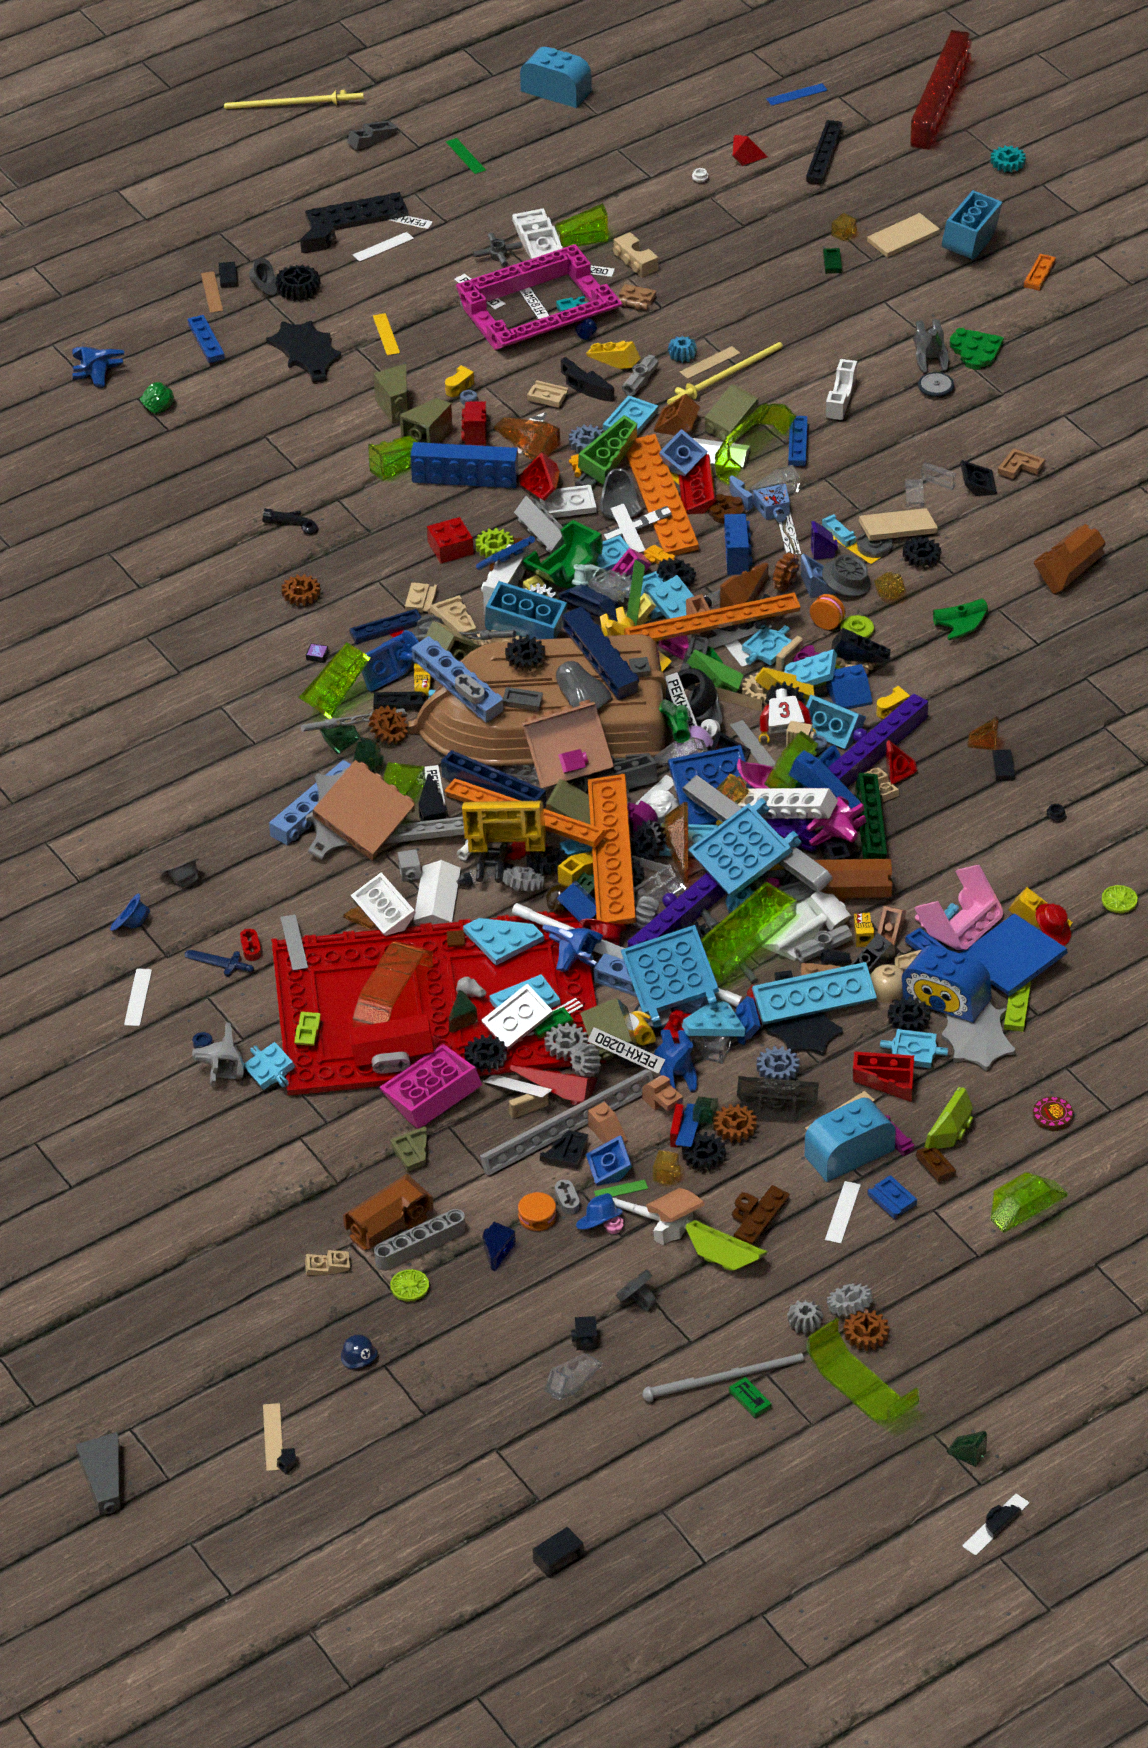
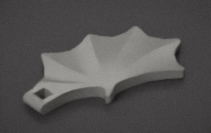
[305,768,353,860]
[942,1001,1015,1071]

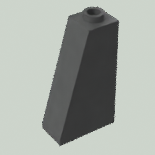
[76,1432,121,1516]

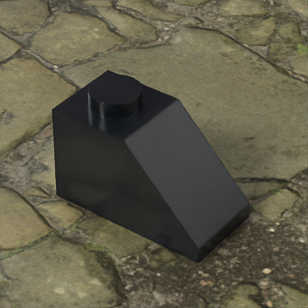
[300,222,336,253]

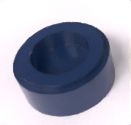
[192,1032,213,1049]

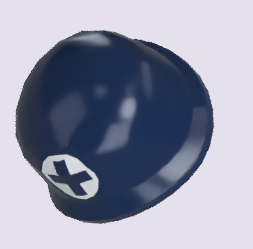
[341,1334,378,1369]

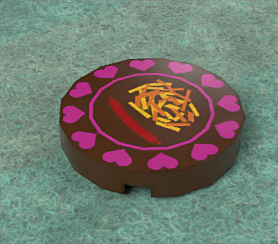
[1033,1096,1073,1131]

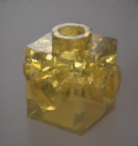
[874,572,906,599]

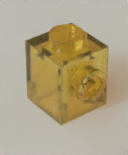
[831,213,857,242]
[716,774,750,805]
[653,1150,681,1185]

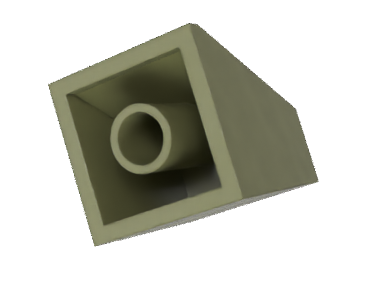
[374,364,408,424]
[705,384,759,443]
[400,398,453,446]
[424,621,481,662]
[546,779,591,825]
[581,998,637,1061]

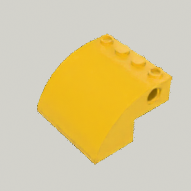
[462,801,546,852]

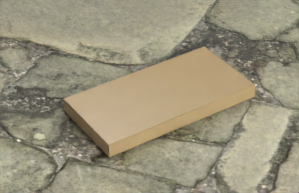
[867,213,940,258]
[859,508,938,541]

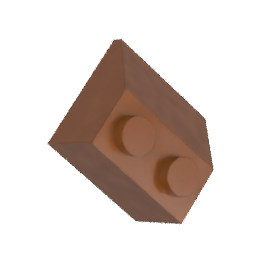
[654,394,700,435]

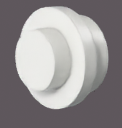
[692,168,708,183]

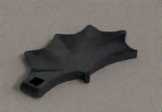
[266,320,341,383]
[767,970,843,1056]

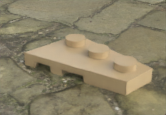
[430,595,476,637]

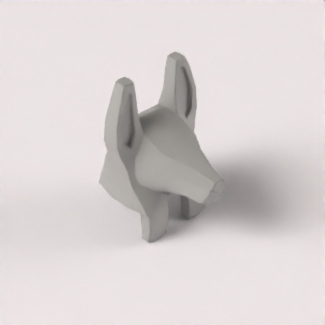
[192,1023,244,1086]

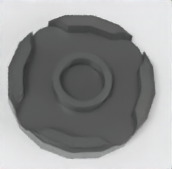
[857,532,892,558]

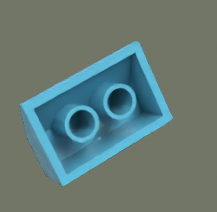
[806,695,866,749]

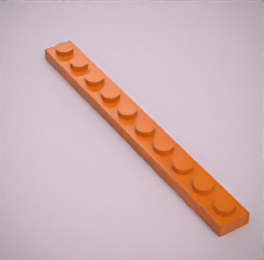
[624,592,801,642]
[444,778,606,847]

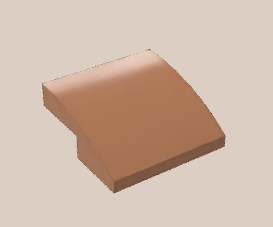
[646,1188,705,1222]

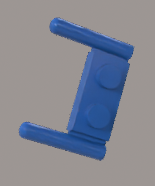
[476,536,535,570]

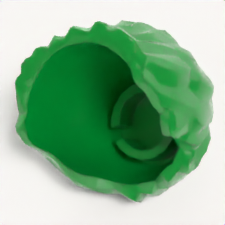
[140,382,174,415]

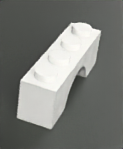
[826,359,857,420]

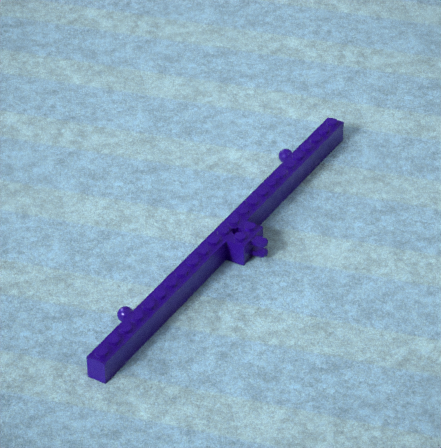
[628,694,928,947]

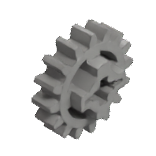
[502,866,544,892]
[545,1023,588,1061]
[827,1283,873,1316]

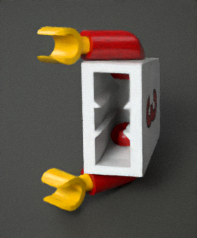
[759,689,816,743]

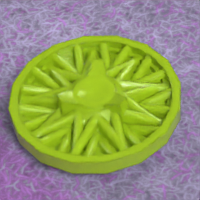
[840,615,874,638]
[1101,885,1138,913]
[390,1269,429,1302]

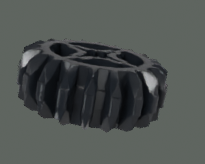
[275,264,321,301]

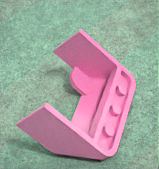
[915,865,1003,951]

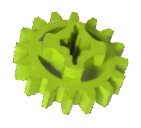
[475,528,514,558]

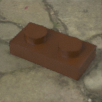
[916,1147,956,1182]

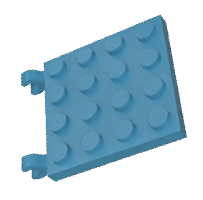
[688,798,801,898]
[621,925,719,1028]

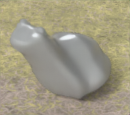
[456,977,486,998]

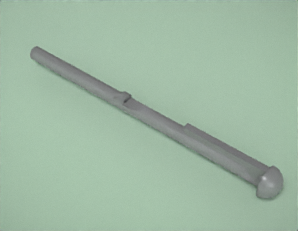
[642,1353,804,1402]

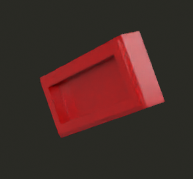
[670,1104,684,1148]

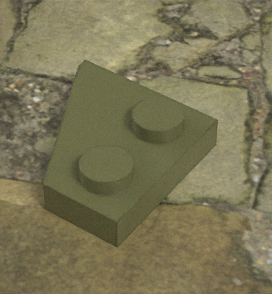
[390,1126,427,1172]

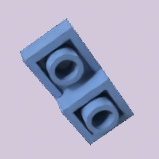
[730,476,753,511]

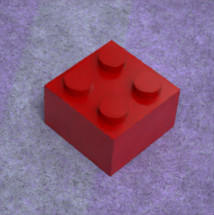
[427,517,474,564]

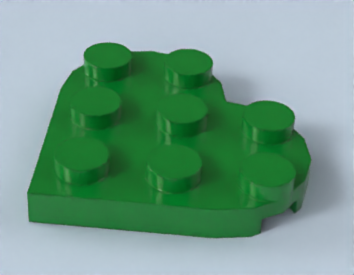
[949,328,1004,370]

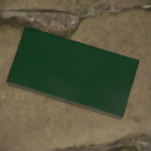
[823,248,842,274]

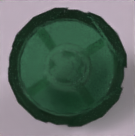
[353,737,384,772]

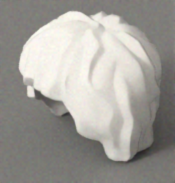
[643,790,679,823]

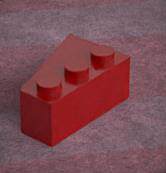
[461,401,487,446]
[853,1051,915,1102]

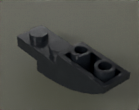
[561,357,614,402]

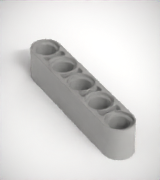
[374,1209,465,1270]

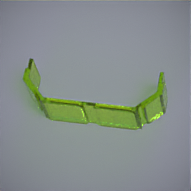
[714,403,797,486]
[806,1318,919,1424]

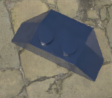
[557,584,619,622]

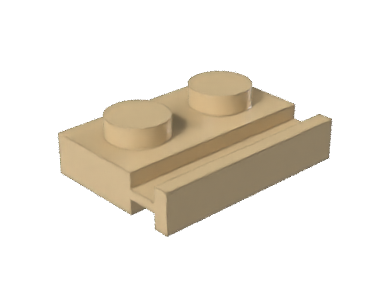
[527,380,568,408]
[405,583,437,614]

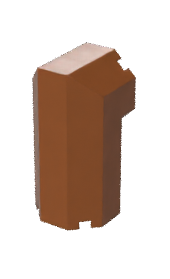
[1034,524,1106,594]
[814,859,892,904]
[343,1174,434,1250]

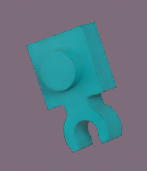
[556,296,588,312]

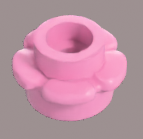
[603,1216,624,1234]

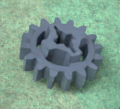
[569,425,603,453]
[756,1046,800,1084]

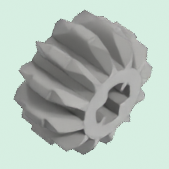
[633,896,659,929]
[570,1043,602,1077]
[787,1299,823,1335]

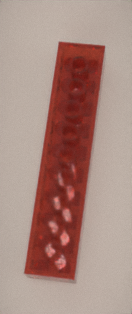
[910,30,972,150]

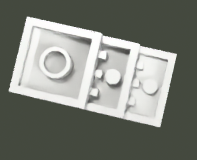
[512,208,562,259]

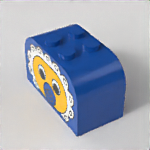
[902,945,992,1022]

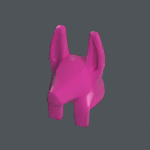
[807,796,866,846]

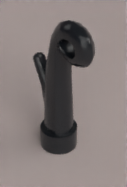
[262,508,318,534]

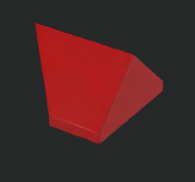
[732,135,768,166]
[886,740,918,785]

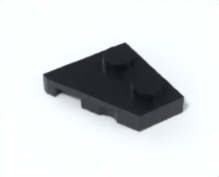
[539,1130,589,1169]

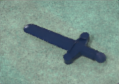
[184,950,254,977]

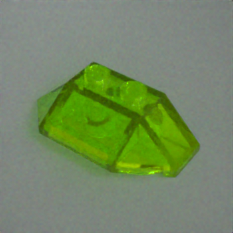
[991,1172,1068,1233]

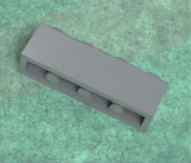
[514,496,564,554]

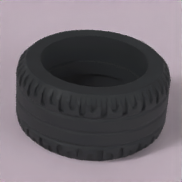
[666,668,716,718]

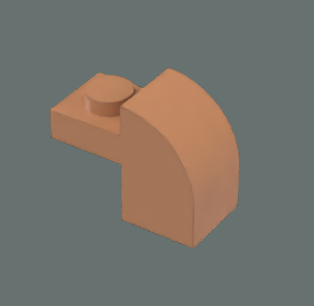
[642,1075,683,1111]

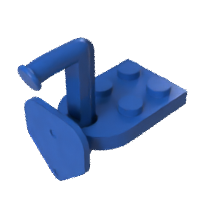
[357,630,419,692]

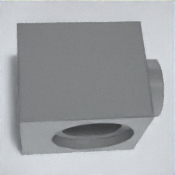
[397,849,421,882]

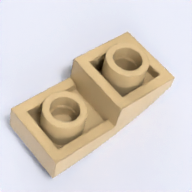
[866,767,899,802]
[305,1250,350,1276]

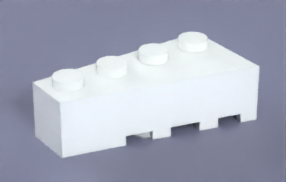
[481,544,529,615]

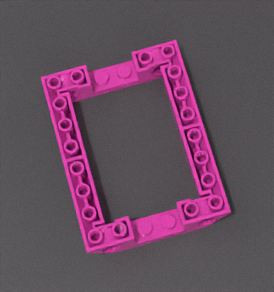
[456,244,622,350]

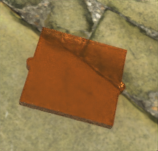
[343,906,377,930]

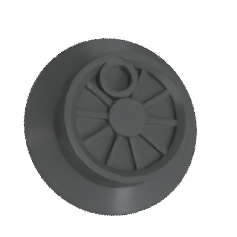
[822,554,871,597]

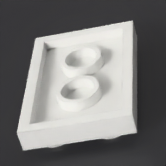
[539,485,597,518]
[482,984,553,1050]

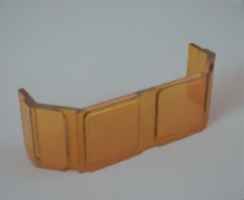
[353,942,433,1027]

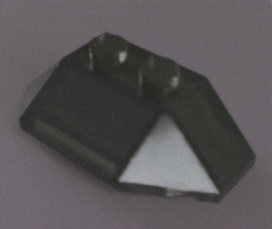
[737,1076,819,1123]

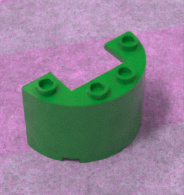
[522,520,603,588]

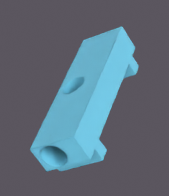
[822,514,856,547]

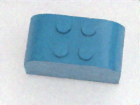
[520,47,592,108]
[942,190,1003,260]
[485,581,567,640]
[805,1097,896,1182]

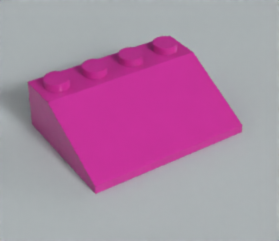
[379,1044,482,1129]

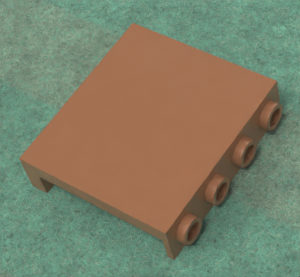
[522,699,614,789]
[313,760,415,861]

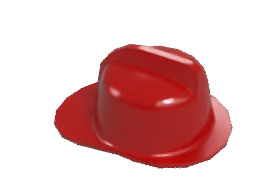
[1035,903,1071,946]
[580,919,626,945]

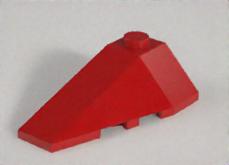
[518,452,560,501]
[510,1065,597,1105]

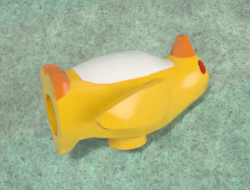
[629,1011,656,1045]

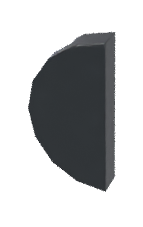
[985,1505,1021,1539]

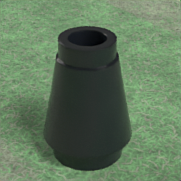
[821,948,851,966]

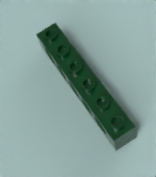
[855,773,887,859]

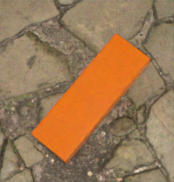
[1024,254,1056,291]

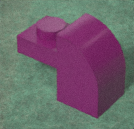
[628,801,658,832]

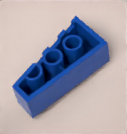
[724,514,752,575]

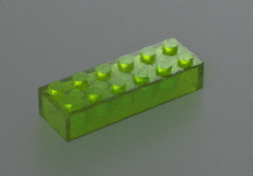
[700,882,797,981]

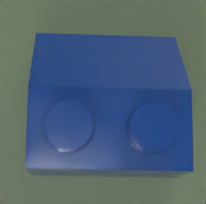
[826,664,872,709]

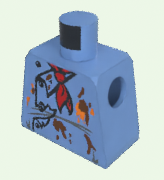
[753,484,790,522]

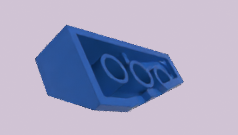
[789,750,861,809]

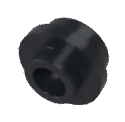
[1046,804,1066,821]

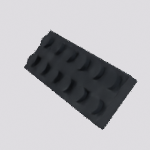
[305,192,409,231]

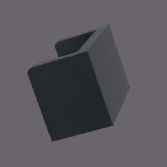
[533,1527,584,1578]

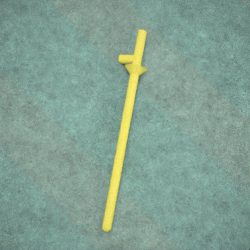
[224,90,364,109]
[667,342,783,405]

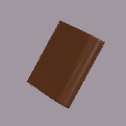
[447,930,465,947]

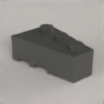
[591,753,657,790]

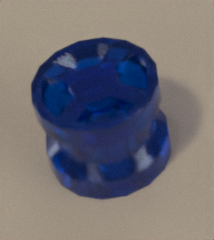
[576,318,597,340]

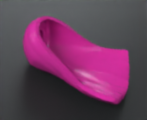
[737,759,786,789]

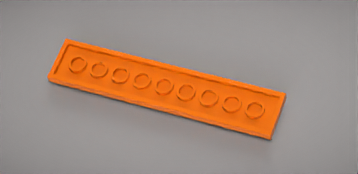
[625,434,699,556]
[588,774,637,925]

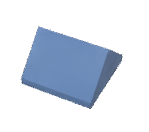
[659,429,708,476]
[801,553,836,598]

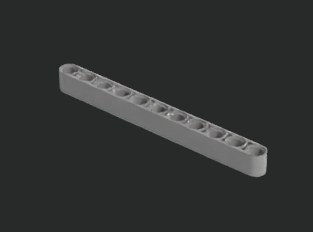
[682,775,833,893]

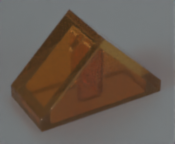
[967,716,999,750]

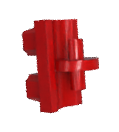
[661,1009,691,1044]

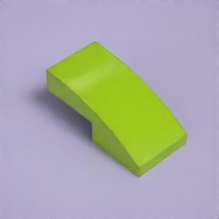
[294,1012,321,1046]

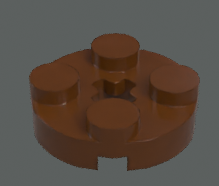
[709,494,744,524]

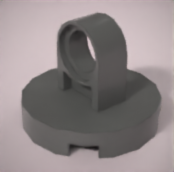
[615,1269,656,1311]

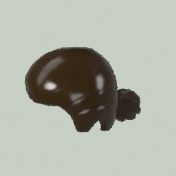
[546,884,569,915]

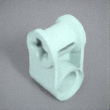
[572,564,607,586]

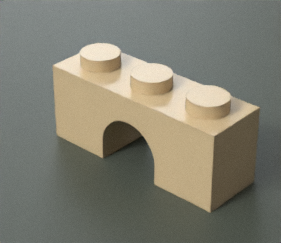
[613,232,658,277]

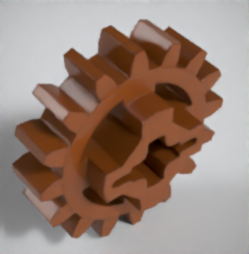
[772,552,799,592]
[282,574,320,606]
[368,706,409,745]
[713,1104,757,1143]
[843,1309,889,1351]

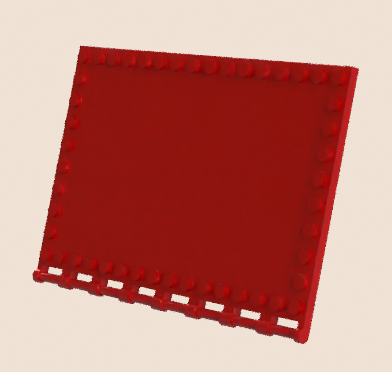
[271,911,606,1096]

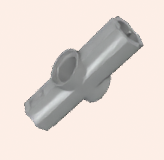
[622,354,659,396]
[794,925,852,963]

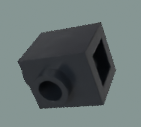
[571,1316,598,1350]

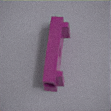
[885,1115,915,1156]

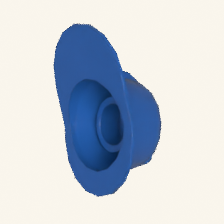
[110,893,150,931]
[576,1193,622,1230]

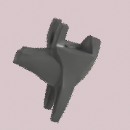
[913,319,949,374]

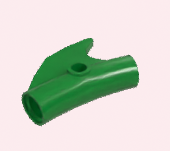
[933,598,988,640]
[659,699,690,743]

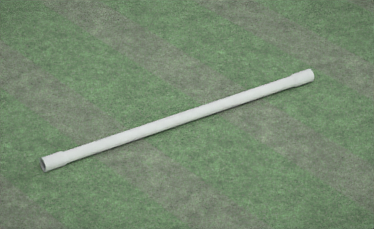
[512,903,743,1007]

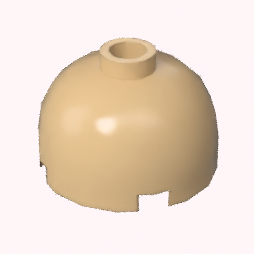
[870,964,903,1003]

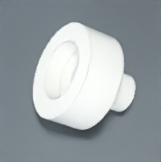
[701,719,720,738]

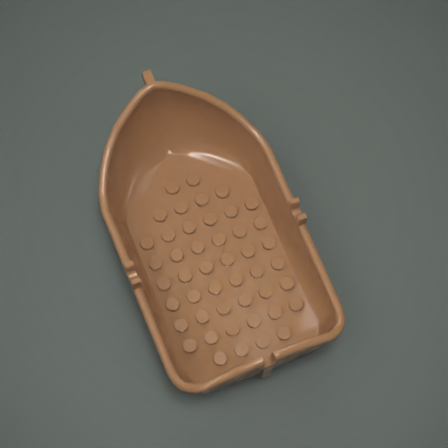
[408,634,670,766]

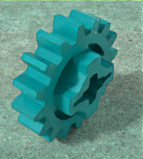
[991,145,1026,172]

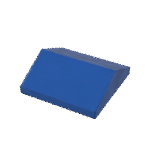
[557,880,596,922]
[586,1135,632,1186]

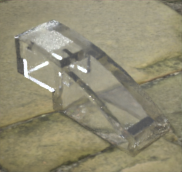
[652,737,708,766]

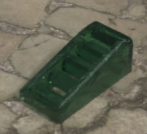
[692,1096,718,1123]

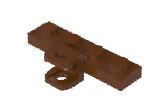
[732,1185,790,1245]

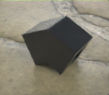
[277,1448,296,1474]

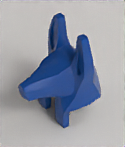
[72,347,124,387]
[542,924,603,972]
[654,1030,697,1092]

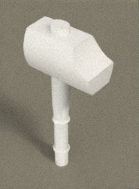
[775,891,851,951]
[612,1197,693,1245]

